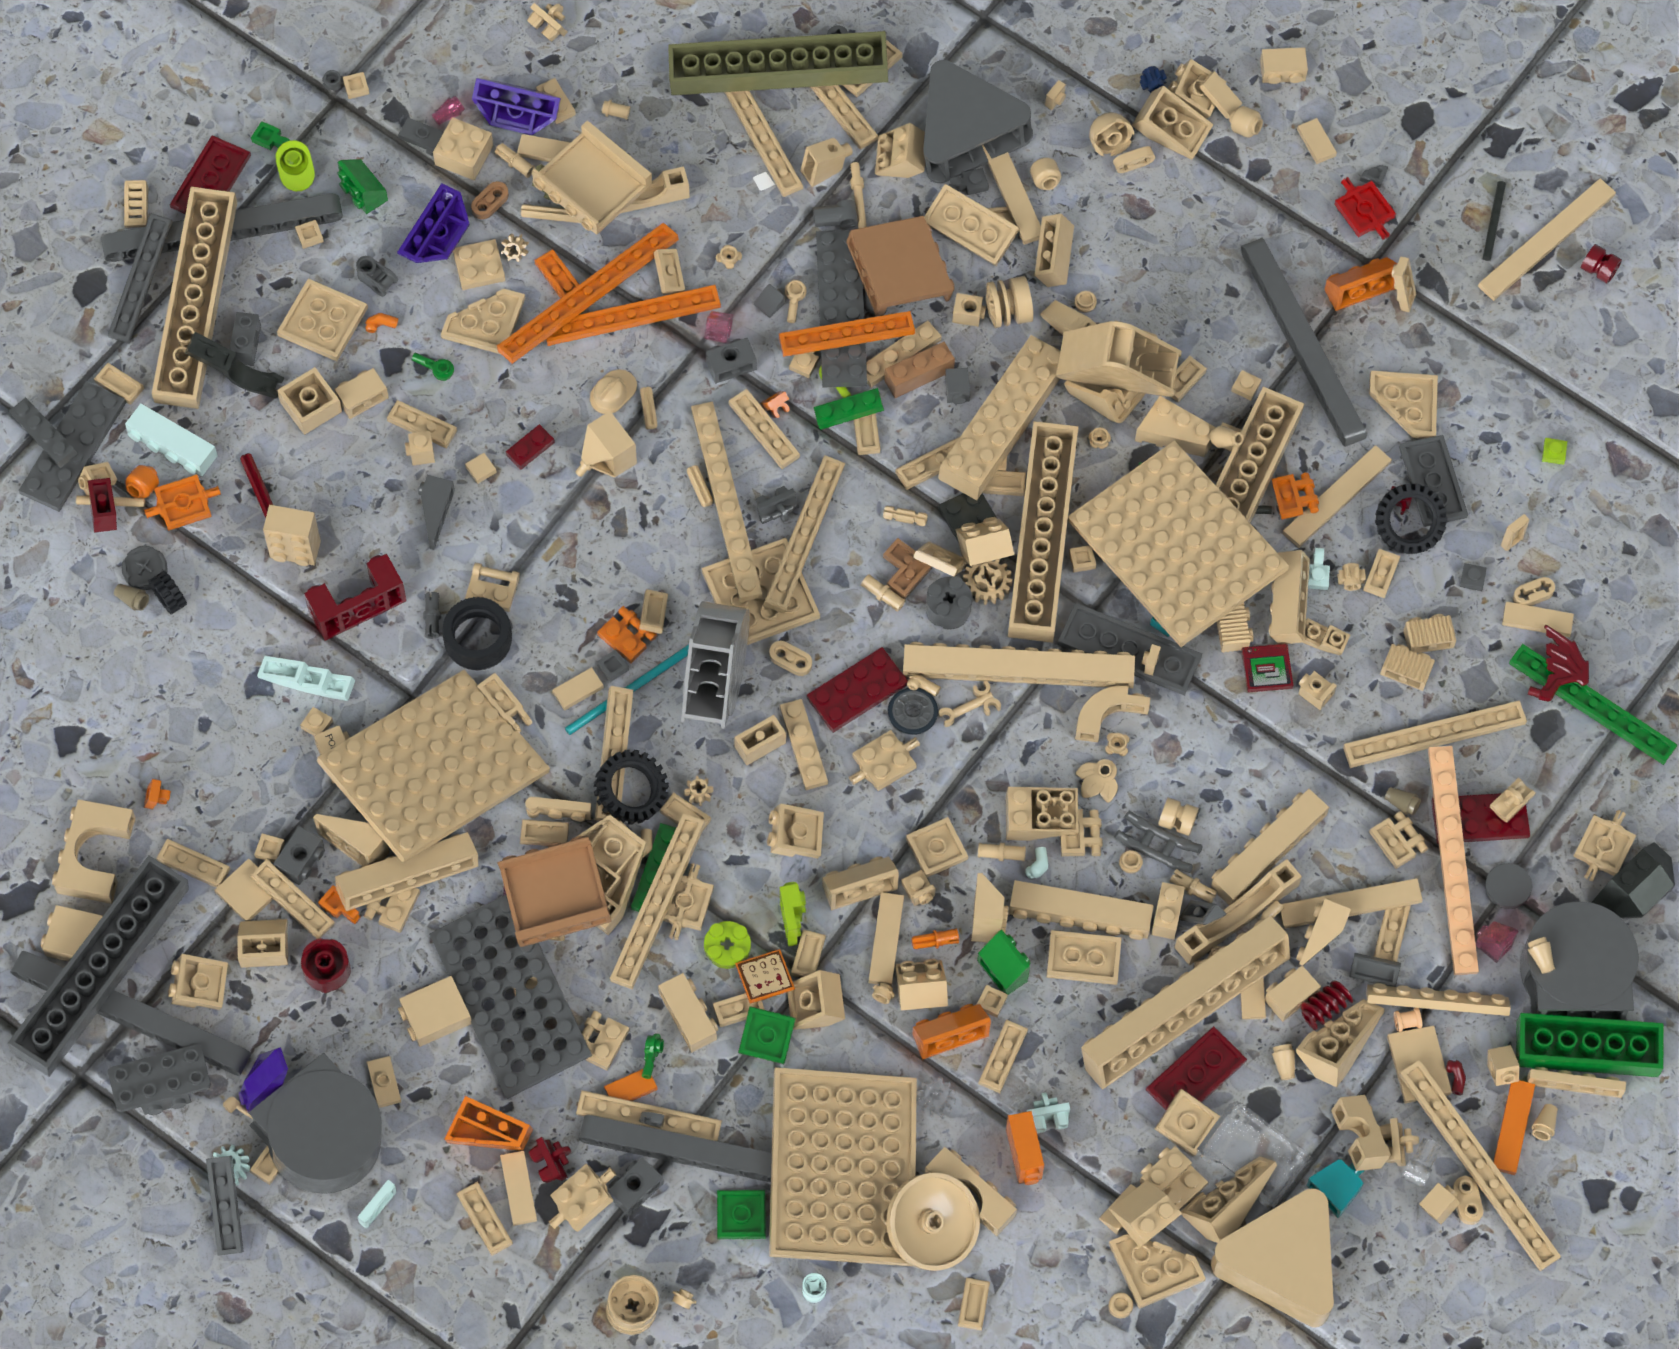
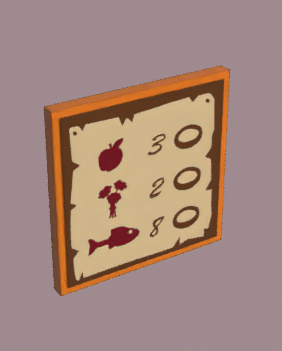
[735,949,795,1004]

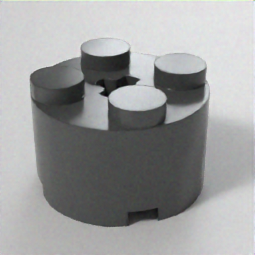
[926,576,972,630]

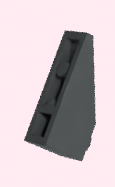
[418,474,455,550]

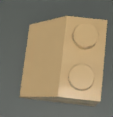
[787,970,845,1030]
[1110,1180,1182,1248]

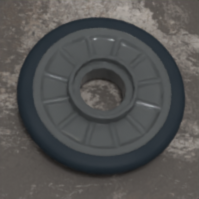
[888,688,938,735]

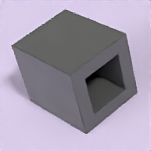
[945,367,970,404]

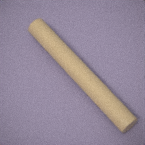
[76,495,145,507]

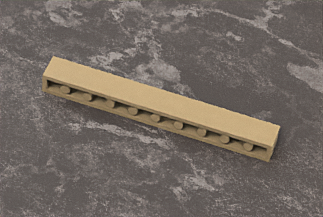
[903,642,1135,689]

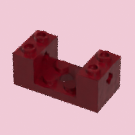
[304,553,407,641]

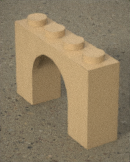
[52,799,136,904]

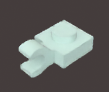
[1308,548,1330,590]

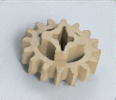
[963,559,1012,605]

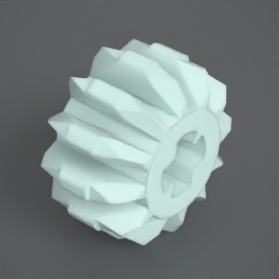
[213,1145,251,1186]

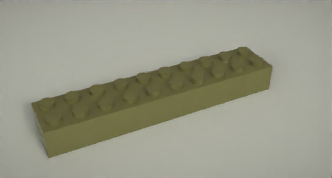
[668,31,888,95]

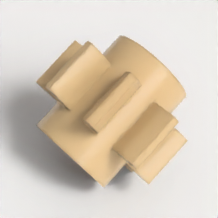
[501,233,529,262]
[1337,563,1366,591]
[684,776,713,806]

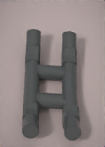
[1114,810,1203,873]

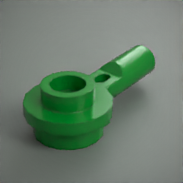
[412,352,454,381]
[642,1033,664,1079]

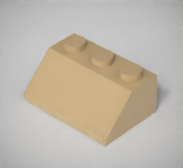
[822,856,899,911]
[971,873,1008,943]

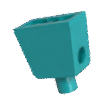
[1306,1159,1365,1218]

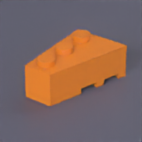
[444,1096,533,1151]

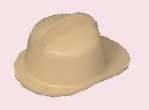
[590,369,637,414]

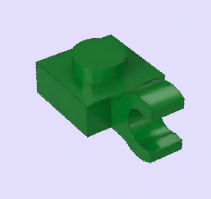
[251,121,290,151]

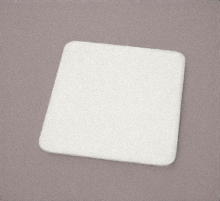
[753,172,775,191]

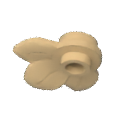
[1076,759,1118,803]

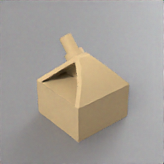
[575,411,637,478]

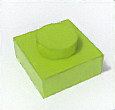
[1542,438,1568,465]

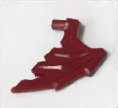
[1527,625,1589,702]

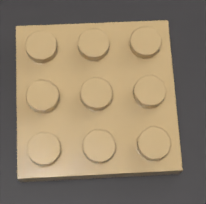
[277,279,368,361]

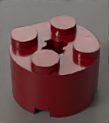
[301,938,351,993]

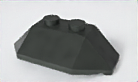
[1591,842,1675,919]

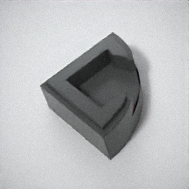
[1360,165,1388,188]
[639,1112,664,1128]

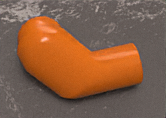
[365,313,398,333]

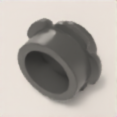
[322,70,344,91]

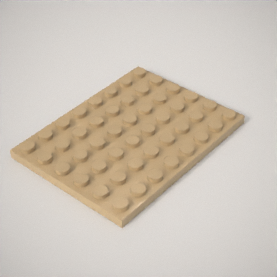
[1068,440,1289,647]
[317,670,550,863]
[769,1067,917,1266]

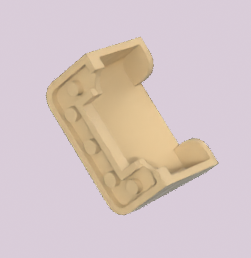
[1064,320,1158,423]

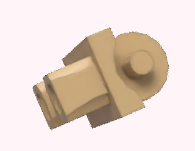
[527,3,567,42]
[1490,777,1536,823]
[1380,1118,1419,1167]

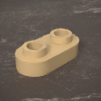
[769,641,812,676]
[1452,1176,1483,1225]

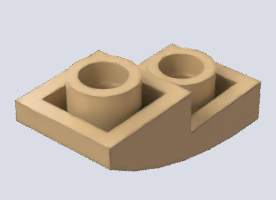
[1303,618,1350,655]

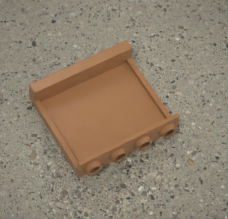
[846,216,954,316]
[497,836,612,947]

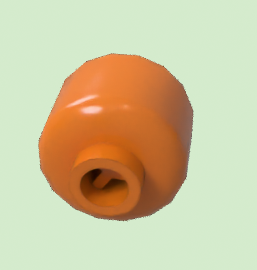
[125,465,159,498]

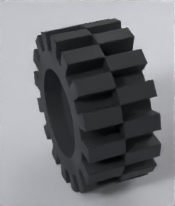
[148,570,187,614]

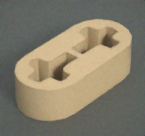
[1113,146,1155,173]
[1513,577,1555,606]

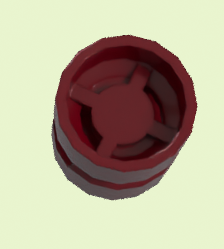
[1580,244,1622,284]

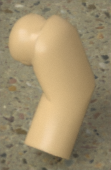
[907,674,941,697]

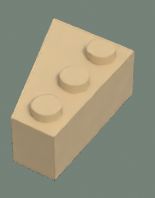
[1135,396,1216,457]

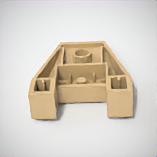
[567,815,647,936]

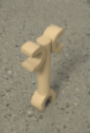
[938,680,1001,727]

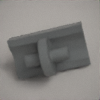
[756,486,799,524]

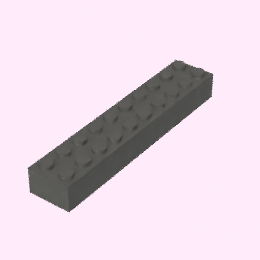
[8,855,189,1077]

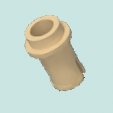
[602,100,631,120]

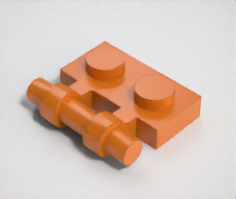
[1271,473,1319,520]
[597,606,657,664]

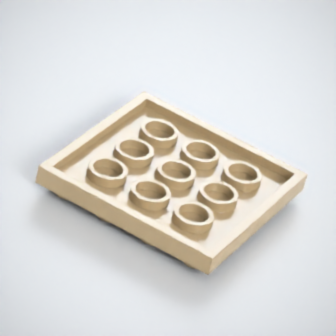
[702,538,820,645]

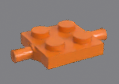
[144,475,221,531]

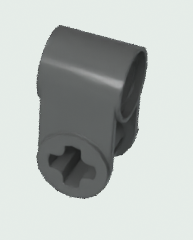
[356,256,398,297]

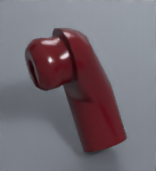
[1446,1060,1466,1096]

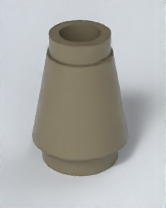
[114,584,149,611]
[1385,787,1421,815]

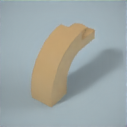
[1075,686,1151,742]

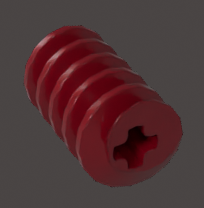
[1300,980,1353,1031]

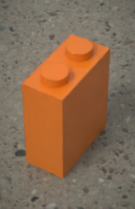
[1006,1111,1044,1185]

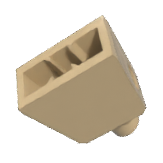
[800,138,853,187]

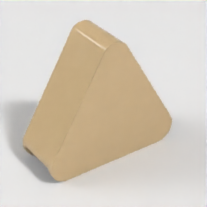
[1056,321,1182,397]
[1211,1189,1334,1328]

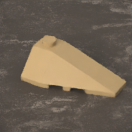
[1296,999,1385,1087]
[1180,1156,1277,1243]

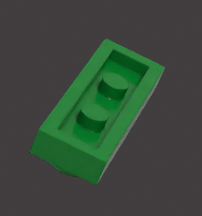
[814,388,884,430]

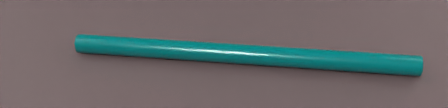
[565,644,689,735]

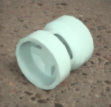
[802,1273,826,1303]

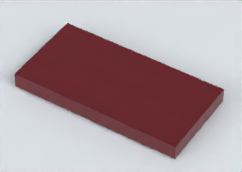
[170,135,251,215]
[1146,1026,1247,1110]

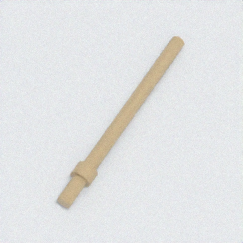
[850,162,867,229]

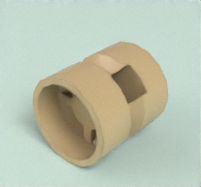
[1158,797,1199,836]

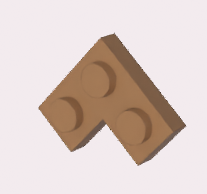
[883,538,933,599]

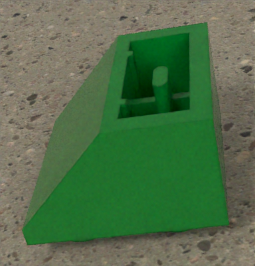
[337,159,388,215]
[977,930,1031,995]

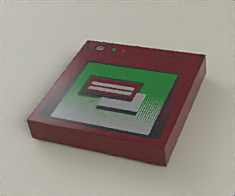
[1241,644,1294,693]

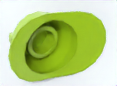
[276,140,315,192]

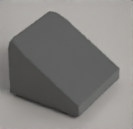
[754,284,785,318]

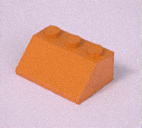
[1324,257,1398,311]
[912,1004,991,1060]

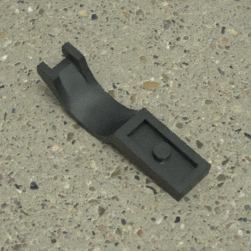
[185,332,284,398]

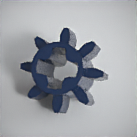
[1139,66,1167,93]

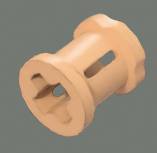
[1394,1008,1422,1032]

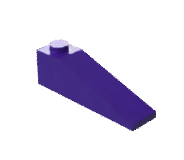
[239,1047,288,1112]

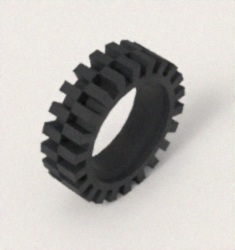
[1375,483,1448,554]
[593,749,669,825]

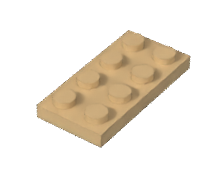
[924,184,1020,266]

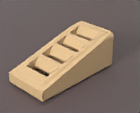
[124,180,148,228]

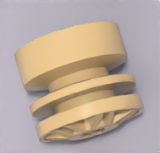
[986,276,1033,328]
[606,1275,659,1335]

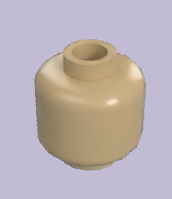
[1229,106,1263,138]
[1030,157,1061,190]

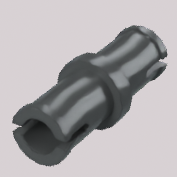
[423,592,441,639]

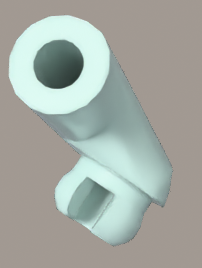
[1025,847,1048,879]

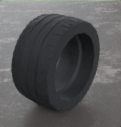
[442,597,512,671]

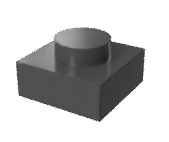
[1460,563,1487,591]
[597,649,629,682]

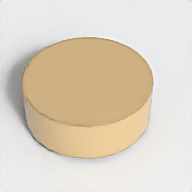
[1108,1293,1133,1319]

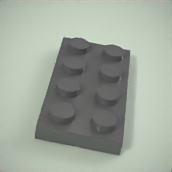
[1399,435,1468,527]

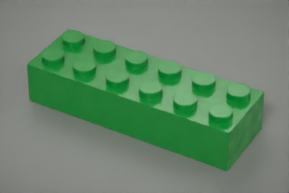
[1516,1013,1664,1077]

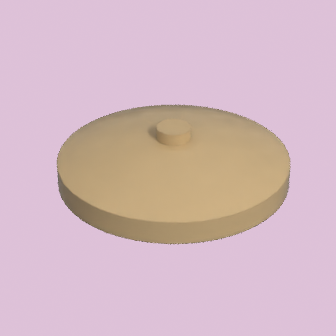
[887,1173,980,1271]

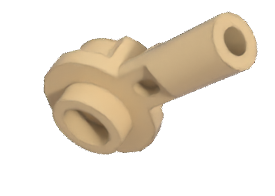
[785,280,807,323]

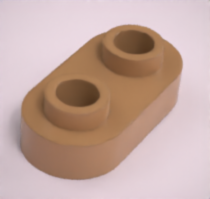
[471,181,509,219]

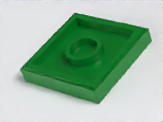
[738,1006,796,1065]
[717,1190,766,1240]

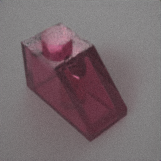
[1476,921,1519,963]

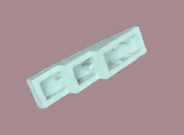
[257,656,355,701]

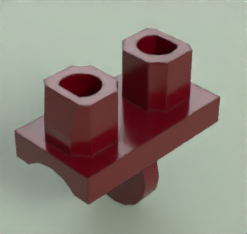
[529,1137,571,1183]

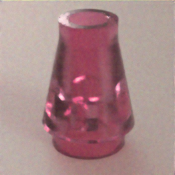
[431,96,465,125]

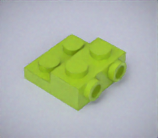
[779,882,806,946]

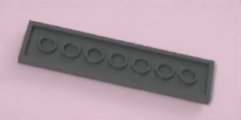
[816,230,867,388]

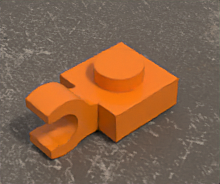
[318,885,361,924]

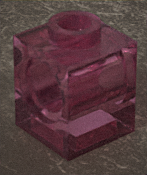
[704,311,734,343]

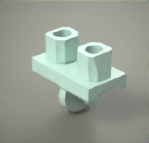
[1026,1092,1070,1134]

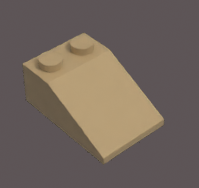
[1132,86,1213,160]
[313,814,390,867]

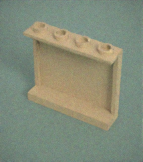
[532,120,652,235]

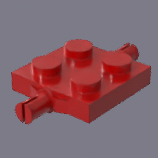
[1334,177,1396,240]

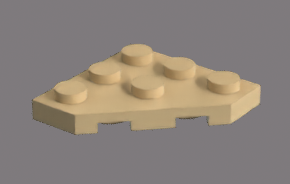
[441,289,525,354]
[1369,371,1438,439]
[1109,1234,1206,1309]

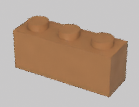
[884,341,955,398]

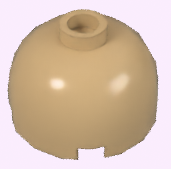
[1089,112,1134,156]

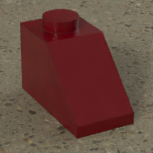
[87,478,117,533]

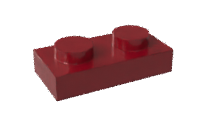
[506,424,555,470]

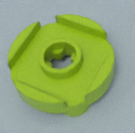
[704,921,751,969]

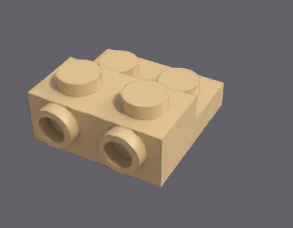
[1168,59,1227,119]
[767,803,824,859]
[168,954,228,1010]
[1140,1146,1208,1210]

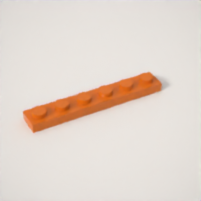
[779,311,915,357]

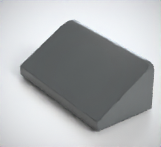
[1179,900,1227,925]

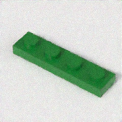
[631,823,676,912]

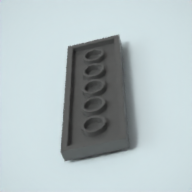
[19,381,126,512]
[1057,603,1203,696]

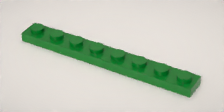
[1509,643,1677,765]

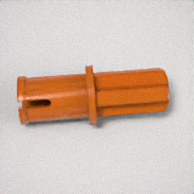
[911,928,959,949]

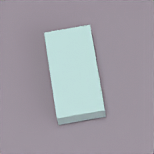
[358,1180,397,1228]

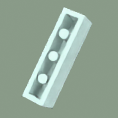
[125,403,217,476]

